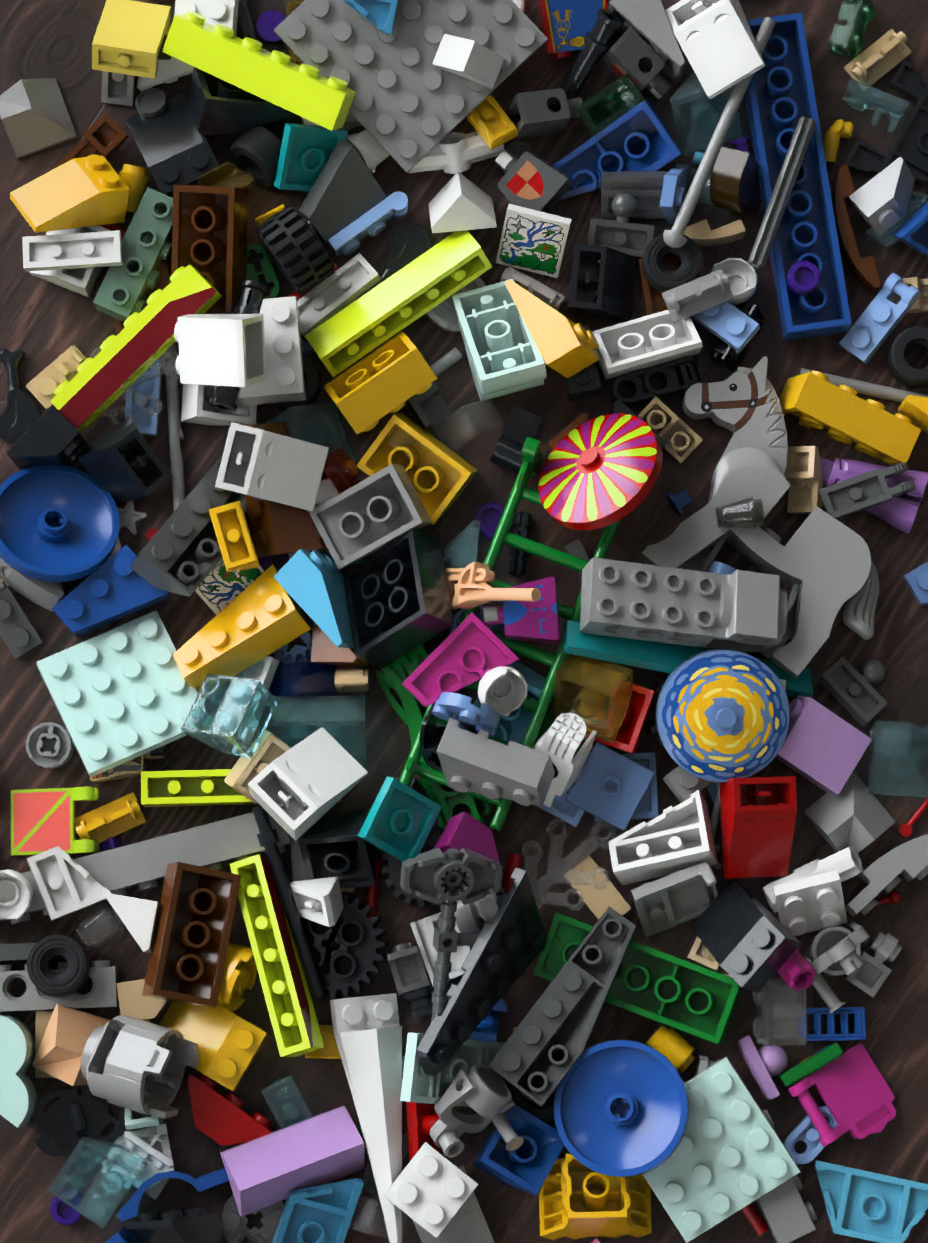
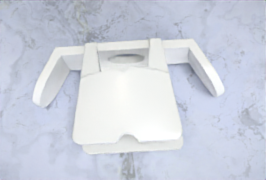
[533,713,597,808]

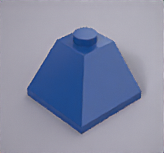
[472,1105,564,1196]

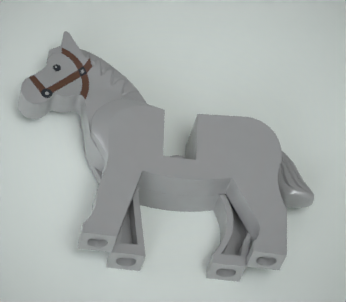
[640,356,880,679]

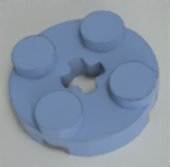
[432,692,501,739]

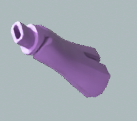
[820,457,928,534]

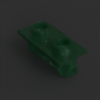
[828,0,874,61]

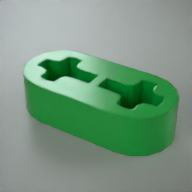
[246,244,280,305]

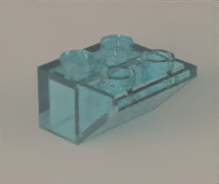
[181,674,278,758]
[48,1137,148,1229]

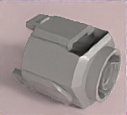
[81,1015,200,1119]

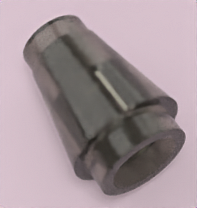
[716,497,765,529]

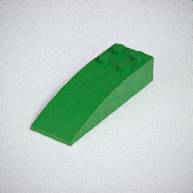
[533,913,744,1046]

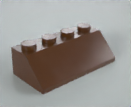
[171,185,248,314]
[142,862,241,1007]

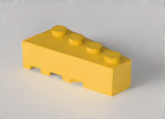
[173,564,311,697]

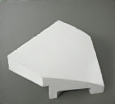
[101,1124,174,1200]

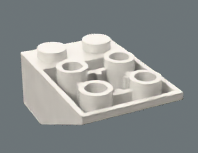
[665,0,765,99]
[215,422,329,512]
[248,727,368,841]

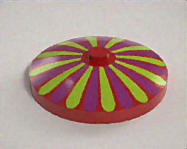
[538,413,663,530]

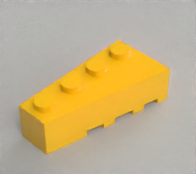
[779,371,921,466]

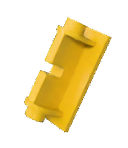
[75,792,146,843]

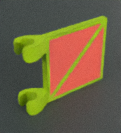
[11,786,99,856]

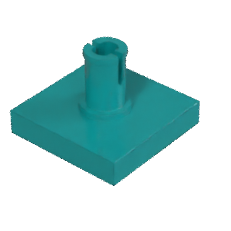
[274,123,348,191]
[358,776,442,862]

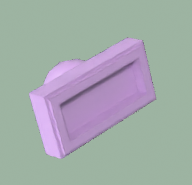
[735,1035,788,1100]

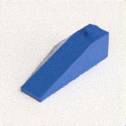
[553,98,682,201]

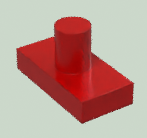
[406,1102,440,1160]

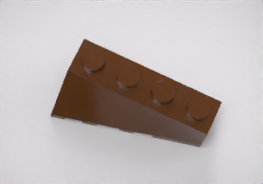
[245,422,327,557]

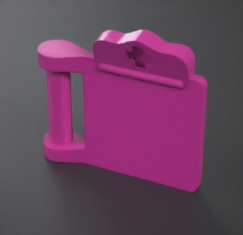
[788,1043,896,1147]

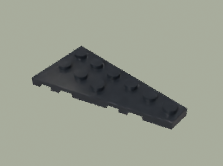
[416,868,547,1077]

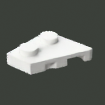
[27,846,111,921]

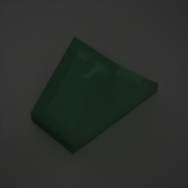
[576,73,644,136]

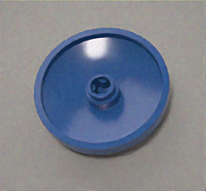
[0,464,120,582]
[554,1040,689,1177]

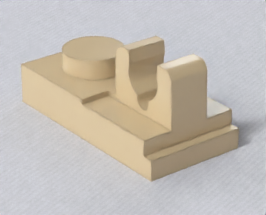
[26,345,87,410]

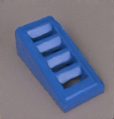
[796,1007,866,1041]
[469,1011,498,1043]

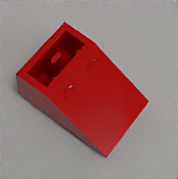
[719,776,797,879]

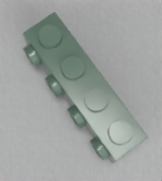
[93,187,173,322]

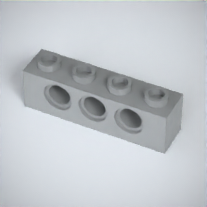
[0,960,119,1012]

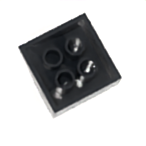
[343,529,453,668]

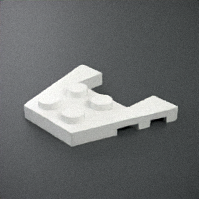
[137,0,239,91]

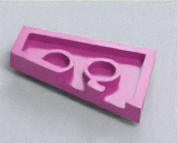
[402,613,519,707]

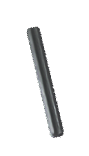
[748,116,816,269]

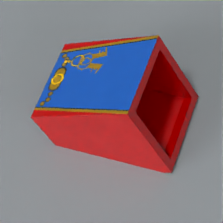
[537,0,611,58]

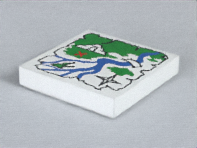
[495,204,572,278]
[195,557,265,615]

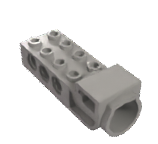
[579,557,788,653]

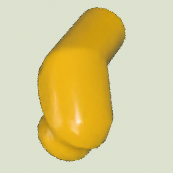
[823,119,853,162]

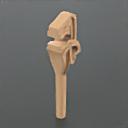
[444,562,541,610]

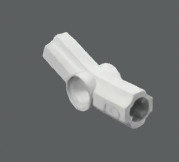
[409,131,505,174]
[762,846,863,913]

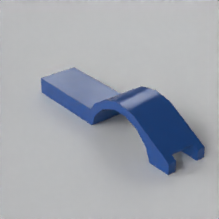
[118,1167,229,1222]

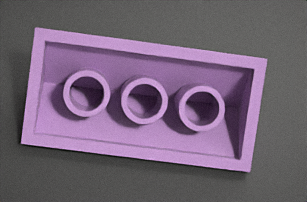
[220,1106,365,1217]

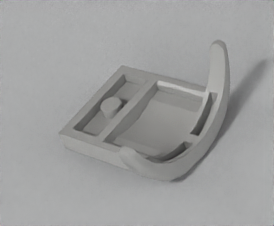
[631,862,718,938]

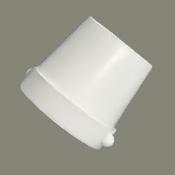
[346,130,390,173]

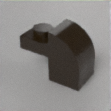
[710,147,762,214]

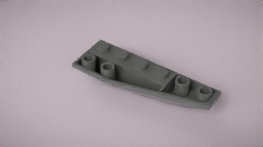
[130,423,257,597]
[488,906,636,1107]

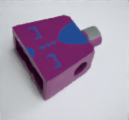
[483,577,560,644]

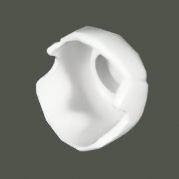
[711,258,758,305]
[477,666,528,717]
[0,869,33,920]

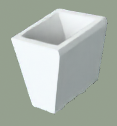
[174,314,266,387]

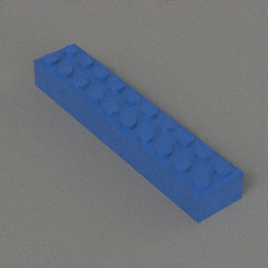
[745,13,852,341]

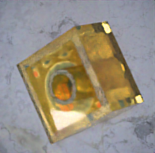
[554,654,633,743]

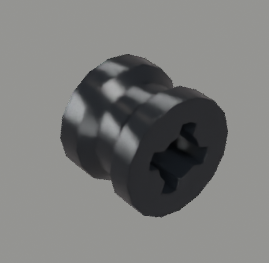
[403,986,434,1020]

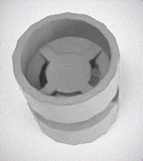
[454,886,505,933]

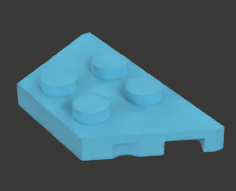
[814,1160,928,1243]

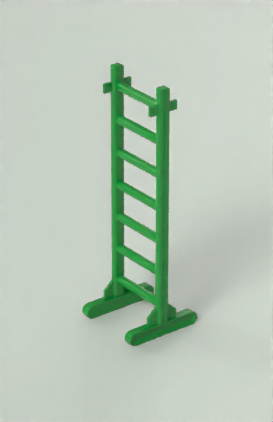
[399,437,621,832]

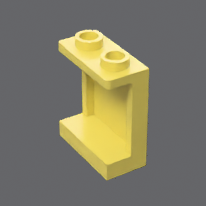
[92,0,171,79]

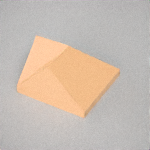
[32,1003,110,1086]

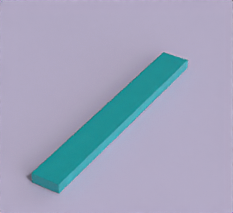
[563,620,813,698]

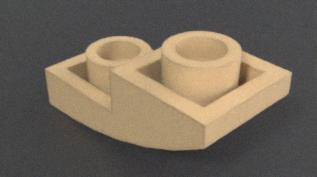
[638,396,703,463]

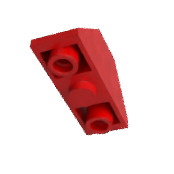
[188,1073,274,1146]

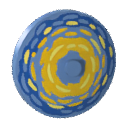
[656,649,790,782]

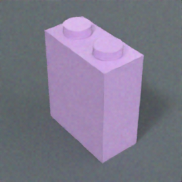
[775,695,872,795]

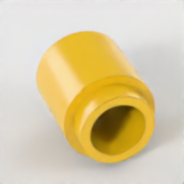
[646,1024,695,1072]

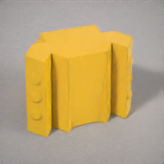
[539,1154,652,1240]

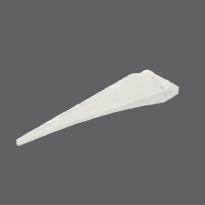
[330,993,402,1243]

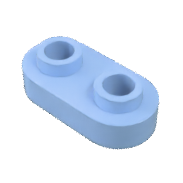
[784,1106,838,1164]

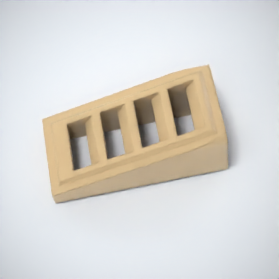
[335,666,370,693]

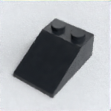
[187,67,296,136]
[125,93,223,198]
[691,878,801,993]

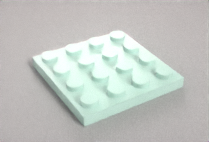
[36,610,211,778]
[643,1057,800,1243]

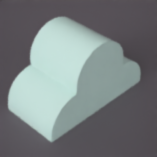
[452,279,547,402]
[0,1015,37,1128]

